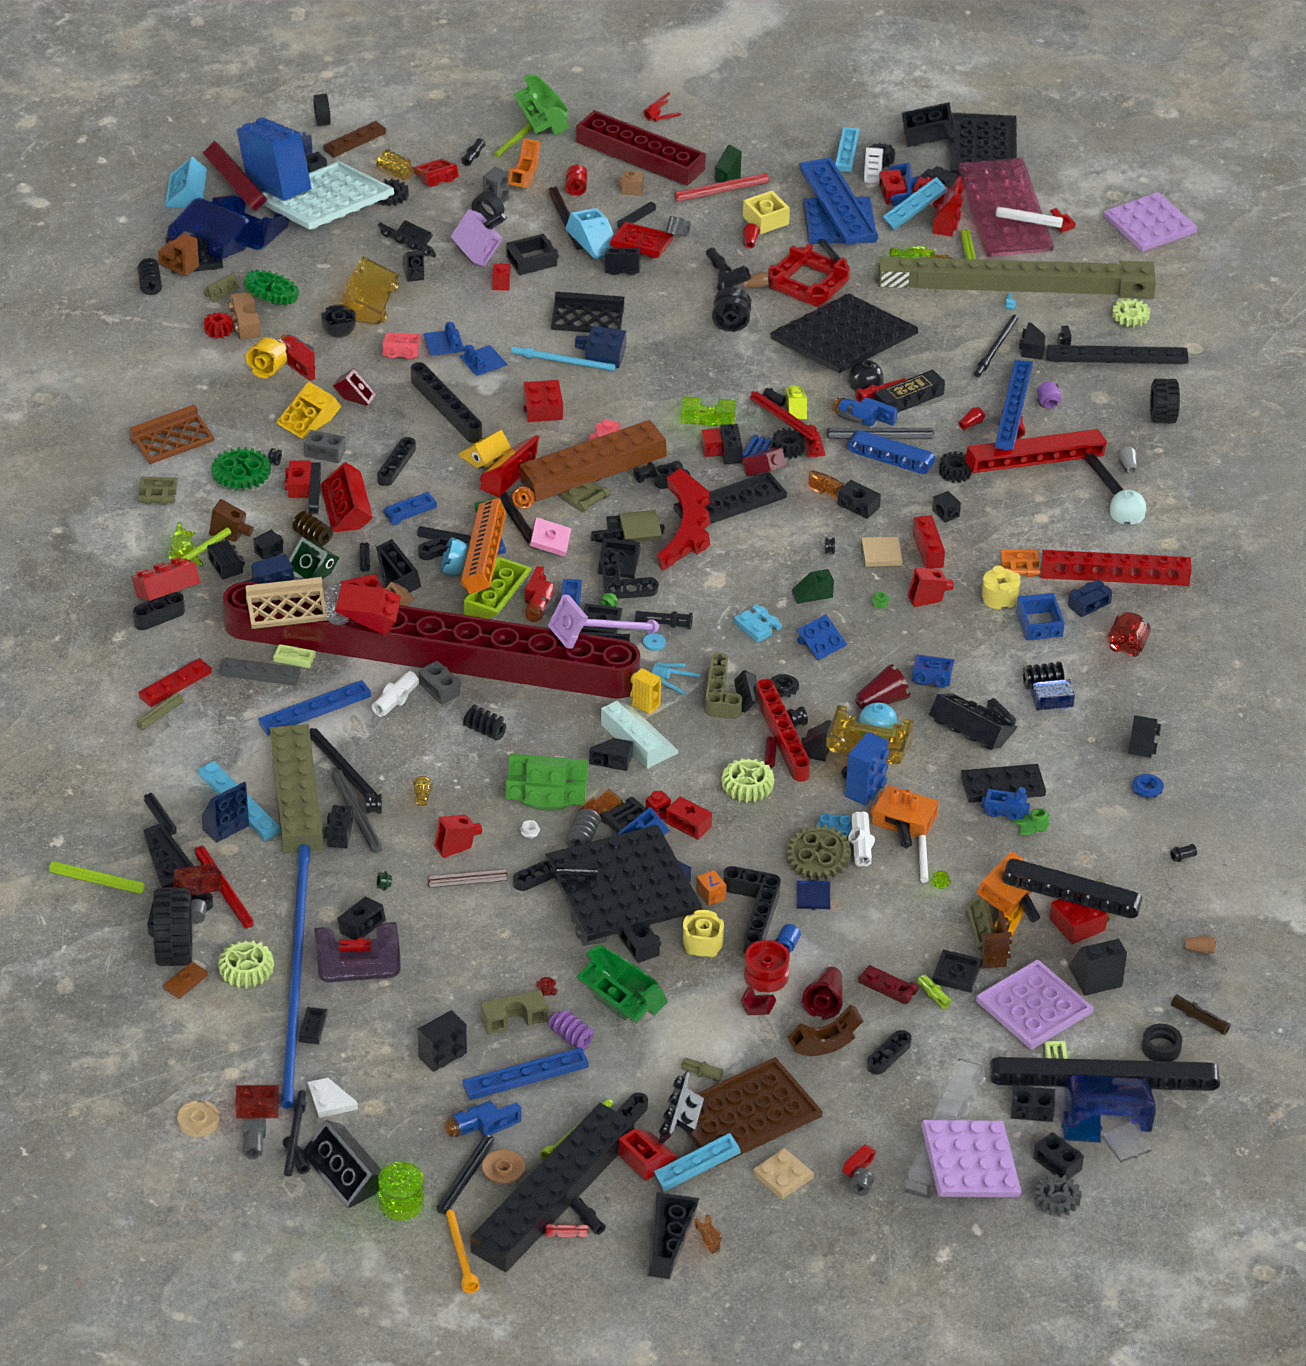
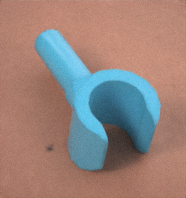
[1005,293,1016,310]

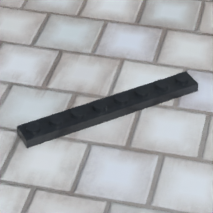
[1047,345,1189,364]

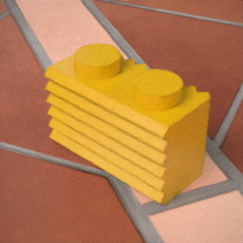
[630,668,662,714]

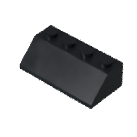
[929,693,1017,750]
[304,1120,388,1208]

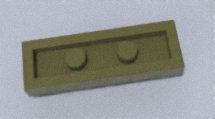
[966,895,996,951]

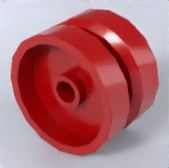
[744,940,790,993]

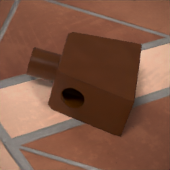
[209,499,254,542]

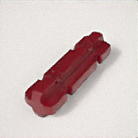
[765,736,777,768]

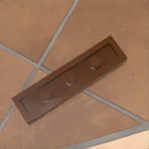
[323,121,386,158]

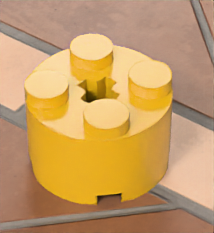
[245,337,287,379]

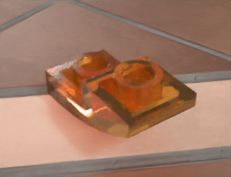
[808,470,844,501]
[578,789,623,815]

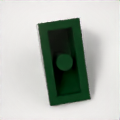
[715,144,742,183]
[792,569,834,604]

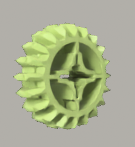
[721,758,775,803]
[218,940,274,989]

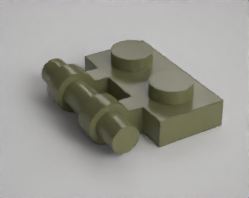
[138,476,178,505]

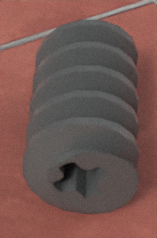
[566,809,601,848]

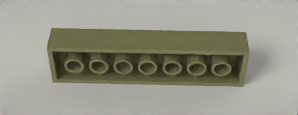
[270,724,323,854]

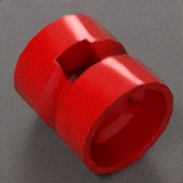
[565,165,588,196]

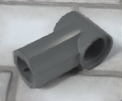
[243,1119,266,1159]

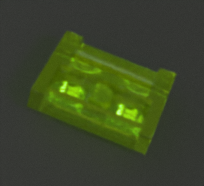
[889,246,935,257]

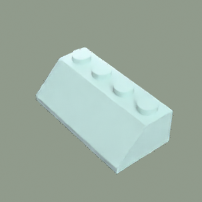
[601,701,678,769]

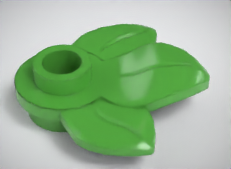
[1013,808,1050,836]

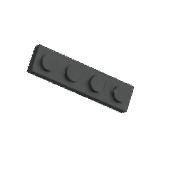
[221,658,300,686]

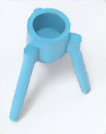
[652,662,701,695]

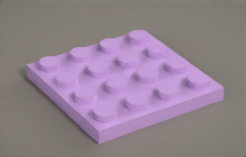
[1103,192,1198,252]
[976,959,1093,1050]
[921,1120,1022,1197]

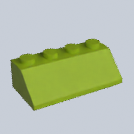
[464,556,532,619]

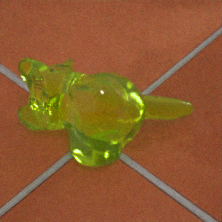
[168,522,203,567]

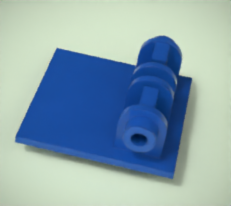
[423,321,464,356]
[460,344,507,376]
[797,614,847,661]

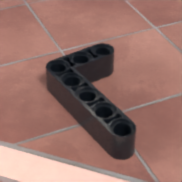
[723,866,781,954]

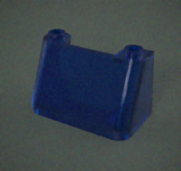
[207,195,290,250]
[167,198,249,259]
[1065,1075,1156,1132]

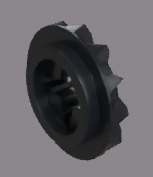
[770,674,799,698]

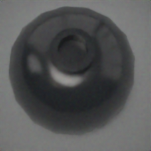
[321,305,356,338]
[848,360,884,391]

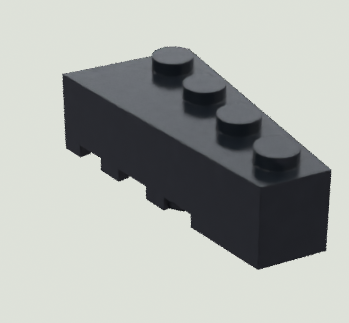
[648,1192,700,1279]

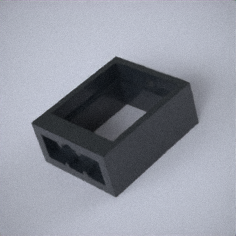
[506,233,559,276]

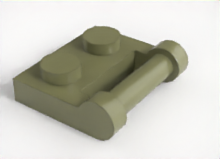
[561,482,610,513]

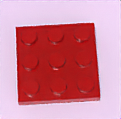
[610,222,674,258]

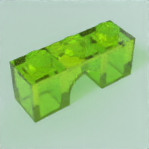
[681,396,737,426]

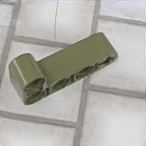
[705,653,742,719]

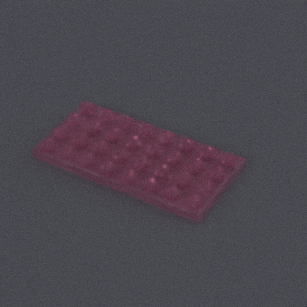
[958,158,1054,257]

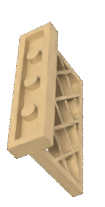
[246,577,328,629]

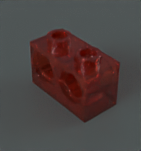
[174,864,221,895]
[235,1085,280,1119]

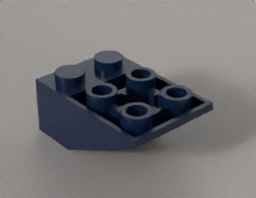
[202,781,249,843]

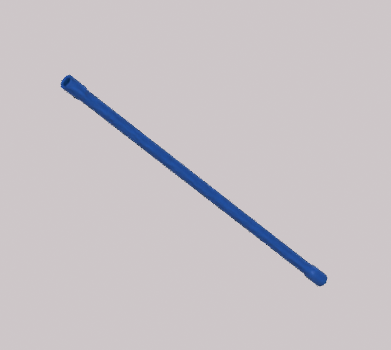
[281,844,311,1109]

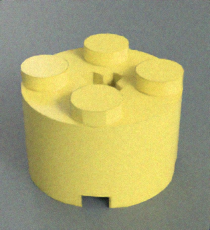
[981,566,1020,609]
[683,910,724,957]

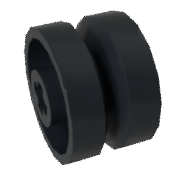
[712,287,752,332]

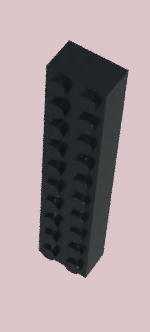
[471,1103,635,1273]

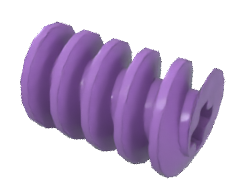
[548,1010,594,1051]

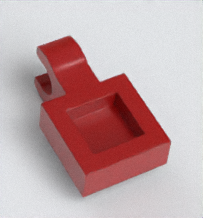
[1050,208,1076,233]

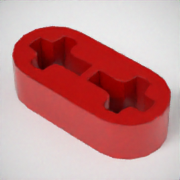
[842,1144,876,1178]

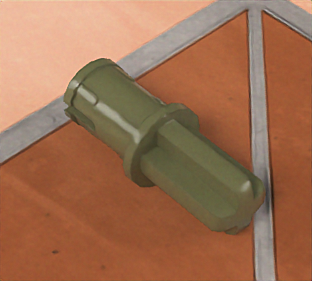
[681,1058,724,1082]

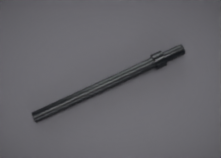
[974,315,1018,377]
[284,1090,307,1177]

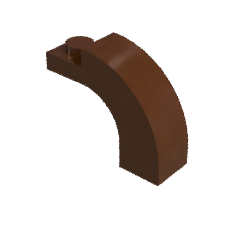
[787,1004,863,1056]

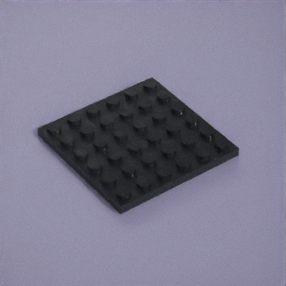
[770,294,918,373]
[545,825,702,941]

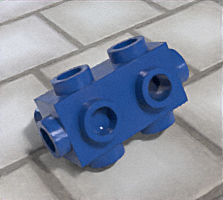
[981,787,1030,820]

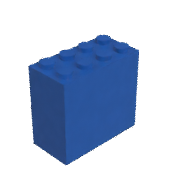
[236,117,312,200]

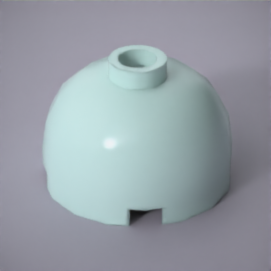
[1109,490,1146,525]

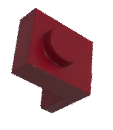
[741,987,777,1015]

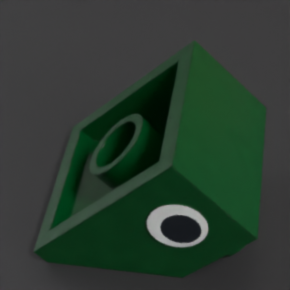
[289,537,340,580]

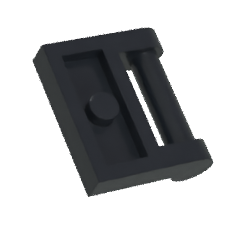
[600,797,647,833]

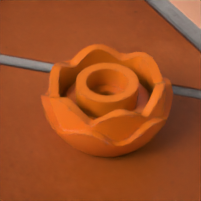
[512,486,535,509]

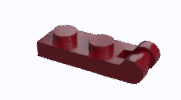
[858,965,919,1004]

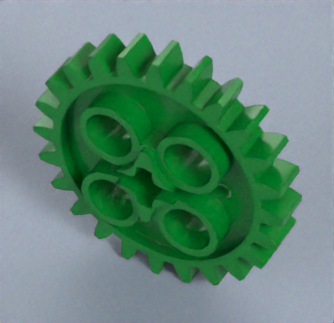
[243,269,299,306]
[212,447,271,491]

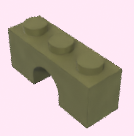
[481,990,548,1034]

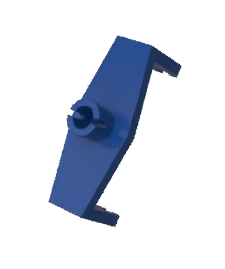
[889,162,919,206]

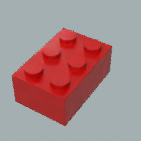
[131,557,201,601]

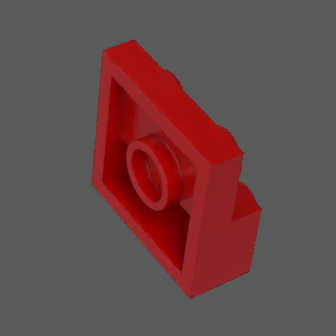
[413,158,459,187]

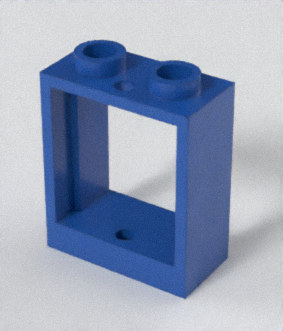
[1016,593,1065,640]

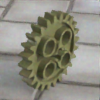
[786,823,851,882]

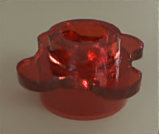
[536,977,558,996]

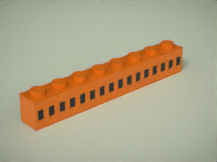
[461,498,507,594]

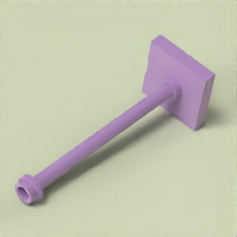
[548,595,659,648]

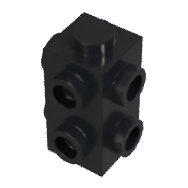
[324,805,353,849]

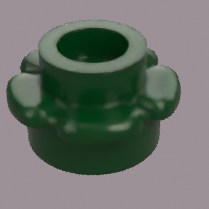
[377,871,392,891]

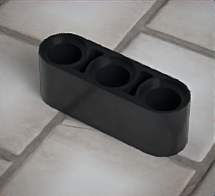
[133,592,185,630]

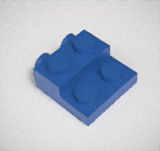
[911,654,955,688]

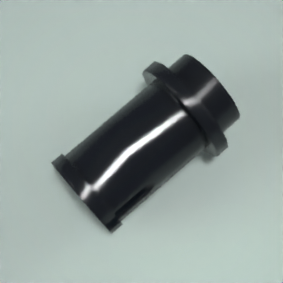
[763,388,786,406]
[1170,844,1197,862]

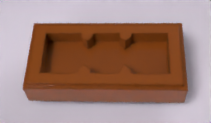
[164,962,208,999]

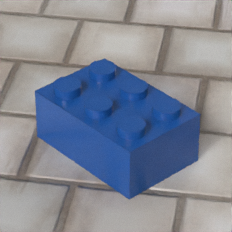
[845,732,890,806]

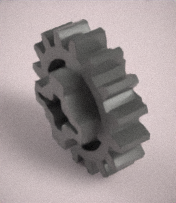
[1034,1174,1082,1217]

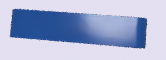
[847,430,936,474]

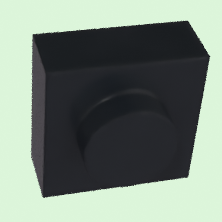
[1058,325,1072,345]

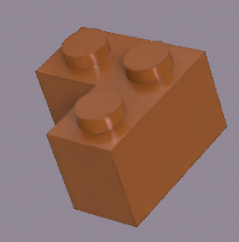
[158,233,199,276]

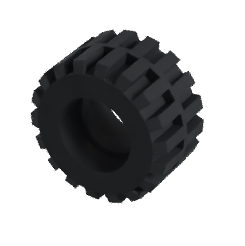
[1150,378,1180,423]

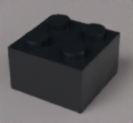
[418,1010,467,1072]

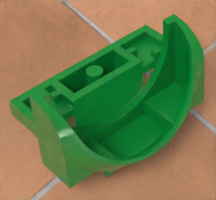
[576,945,668,1023]

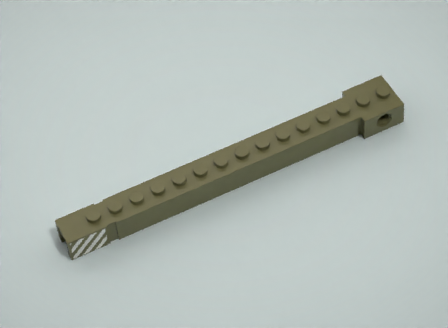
[879,256,1156,299]

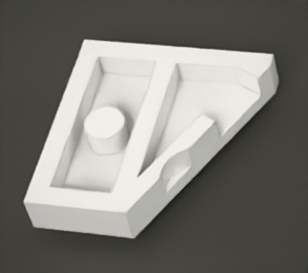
[308,1078,358,1118]

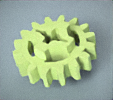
[1112,298,1150,328]

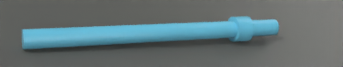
[512,347,616,371]

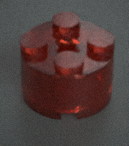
[1108,612,1151,657]

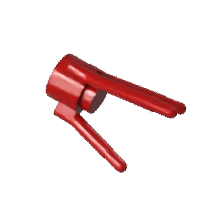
[643,92,681,122]

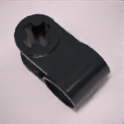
[654,460,690,489]

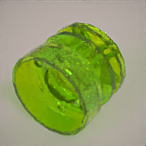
[378,1162,425,1221]

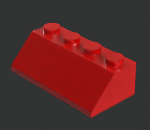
[479,435,539,498]
[320,462,373,532]

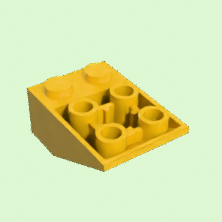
[276,381,341,439]

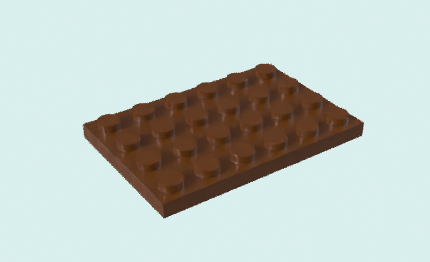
[685,1057,822,1167]

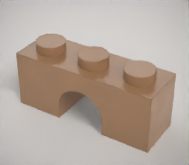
[229,292,261,340]

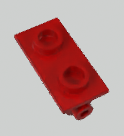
[804,424,826,457]

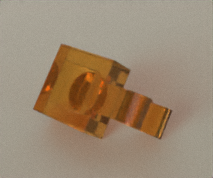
[695,1214,722,1254]

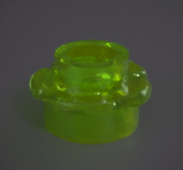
[931,871,951,889]

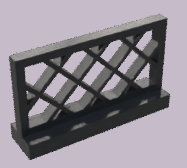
[551,291,625,333]

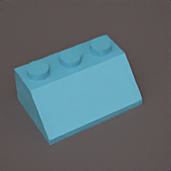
[165,157,207,208]

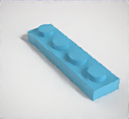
[835,127,860,172]
[883,177,947,231]
[654,1133,741,1192]

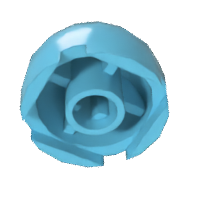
[440,537,469,576]
[859,703,897,739]

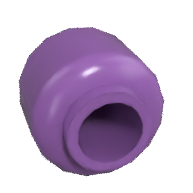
[1037,382,1062,408]

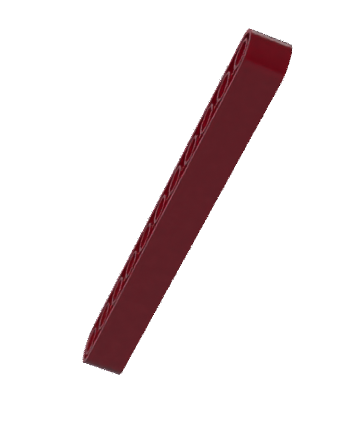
[223,582,640,699]

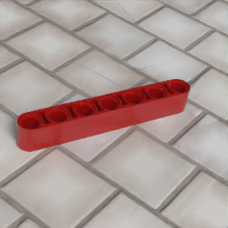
[756,679,810,782]

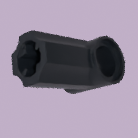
[717,265,751,291]

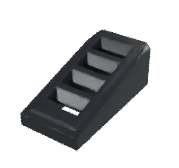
[734,670,756,713]

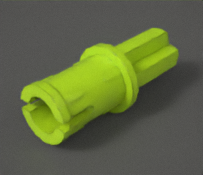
[918,974,952,1009]

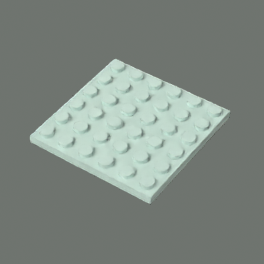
[262,161,394,230]

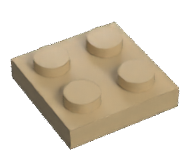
[753,1148,814,1200]

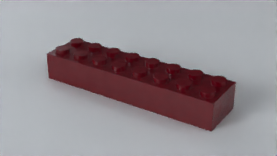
[576,110,706,186]

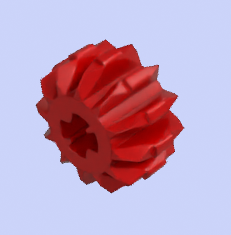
[204,311,233,339]

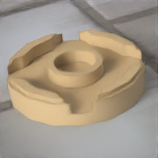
[177,1100,220,1137]

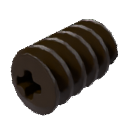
[292,511,333,546]

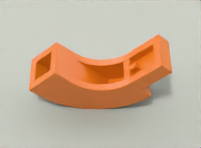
[509,138,541,188]

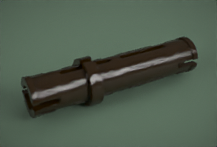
[1171,994,1231,1035]

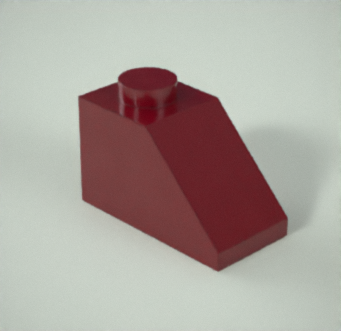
[333,368,377,406]
[742,448,787,476]

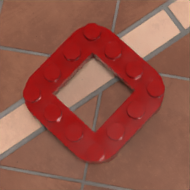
[768,244,850,307]

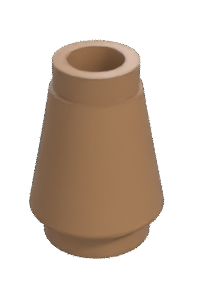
[743,271,769,288]
[1185,935,1216,955]

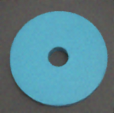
[643,633,666,651]

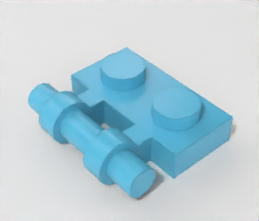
[733,604,782,643]

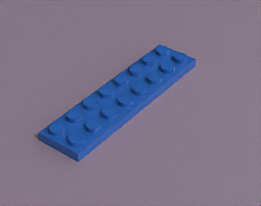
[799,157,878,245]

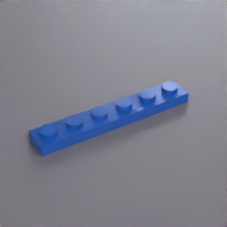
[258,680,371,735]
[462,1047,589,1100]

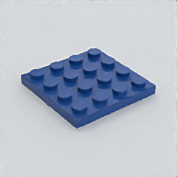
[803,196,877,244]

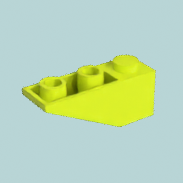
[785,385,807,419]

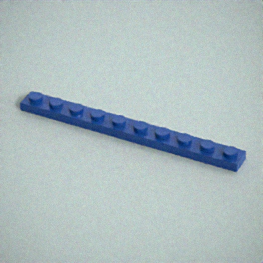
[995,360,1033,450]

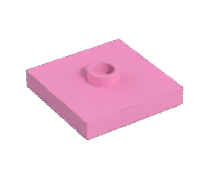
[530,517,571,557]

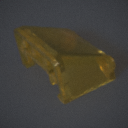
[339,256,399,325]
[826,705,914,764]

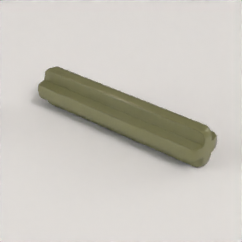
[137,693,183,730]

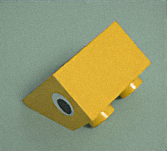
[458,430,512,468]

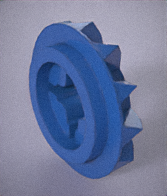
[1132,774,1164,799]

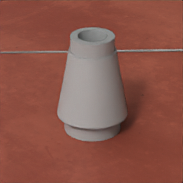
[1119,446,1137,474]

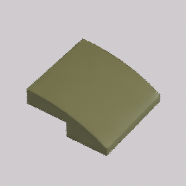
[619,510,662,542]

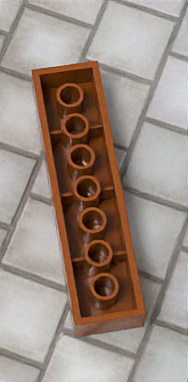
[519,420,667,502]

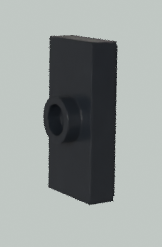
[298,1007,328,1045]

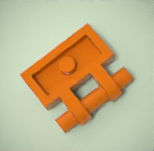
[1000,549,1040,577]

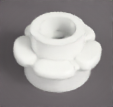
[520,820,540,838]

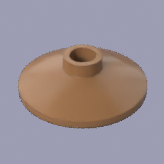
[482,1150,525,1184]

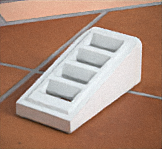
[864,148,883,183]

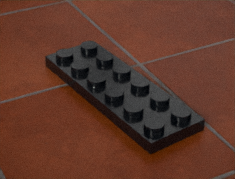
[674,472,787,524]

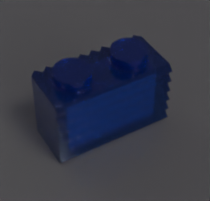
[1031,679,1075,711]

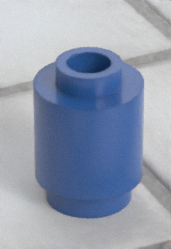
[775,924,801,953]

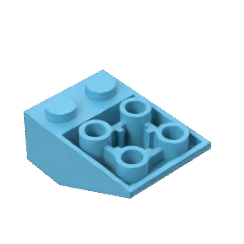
[565,208,615,259]

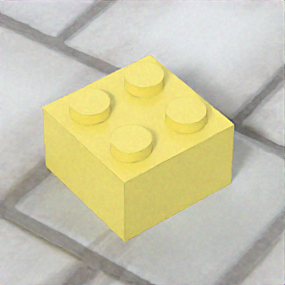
[743,191,790,234]

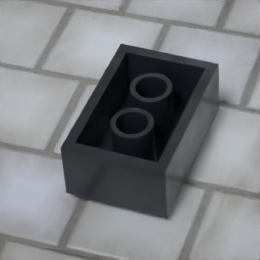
[901,102,956,147]

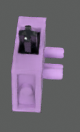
[451,209,507,267]

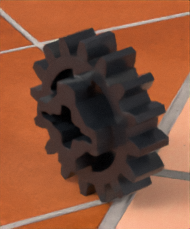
[376,178,409,206]

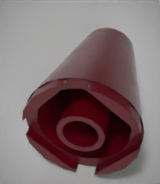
[855,664,911,709]
[802,967,843,1019]

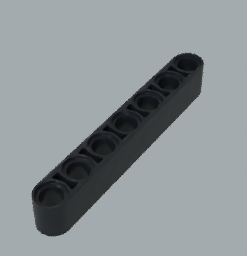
[411,362,482,443]
[1002,859,1142,918]

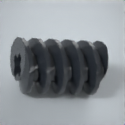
[137,258,162,295]
[1022,662,1065,689]
[463,704,506,741]

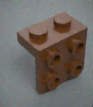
[981,911,1012,969]

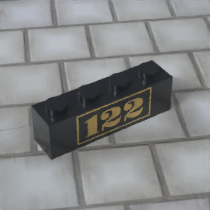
[874,369,945,413]

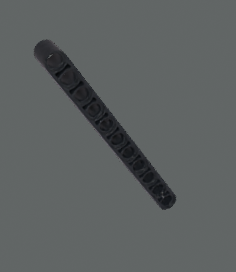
[990,1057,1220,1091]

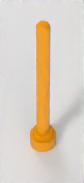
[446,1209,480,1294]

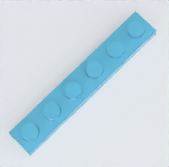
[197,761,281,841]

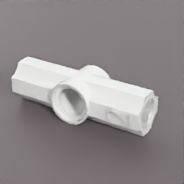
[372,671,419,717]
[848,811,875,867]

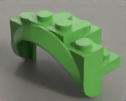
[513,74,570,136]
[506,753,589,811]

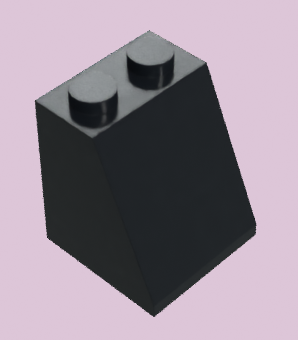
[1069,939,1127,996]

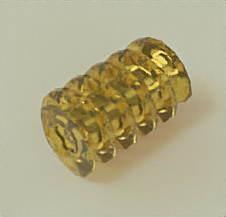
[376,149,413,180]

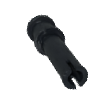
[635,610,693,630]

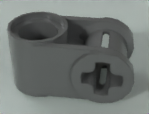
[666,215,691,236]

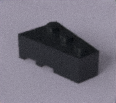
[376,539,422,593]

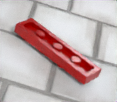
[139,658,212,707]

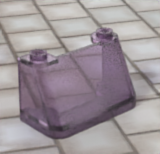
[314,922,401,983]

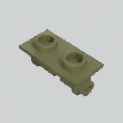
[204,272,240,302]

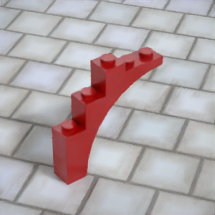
[657,468,711,571]

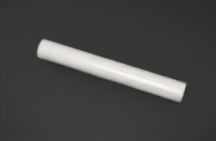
[918,835,928,883]

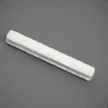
[996,207,1063,228]

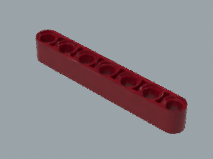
[203,141,267,212]

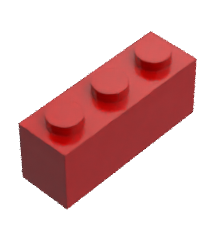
[913,515,945,569]

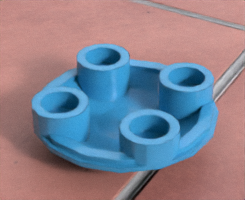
[814,813,852,841]

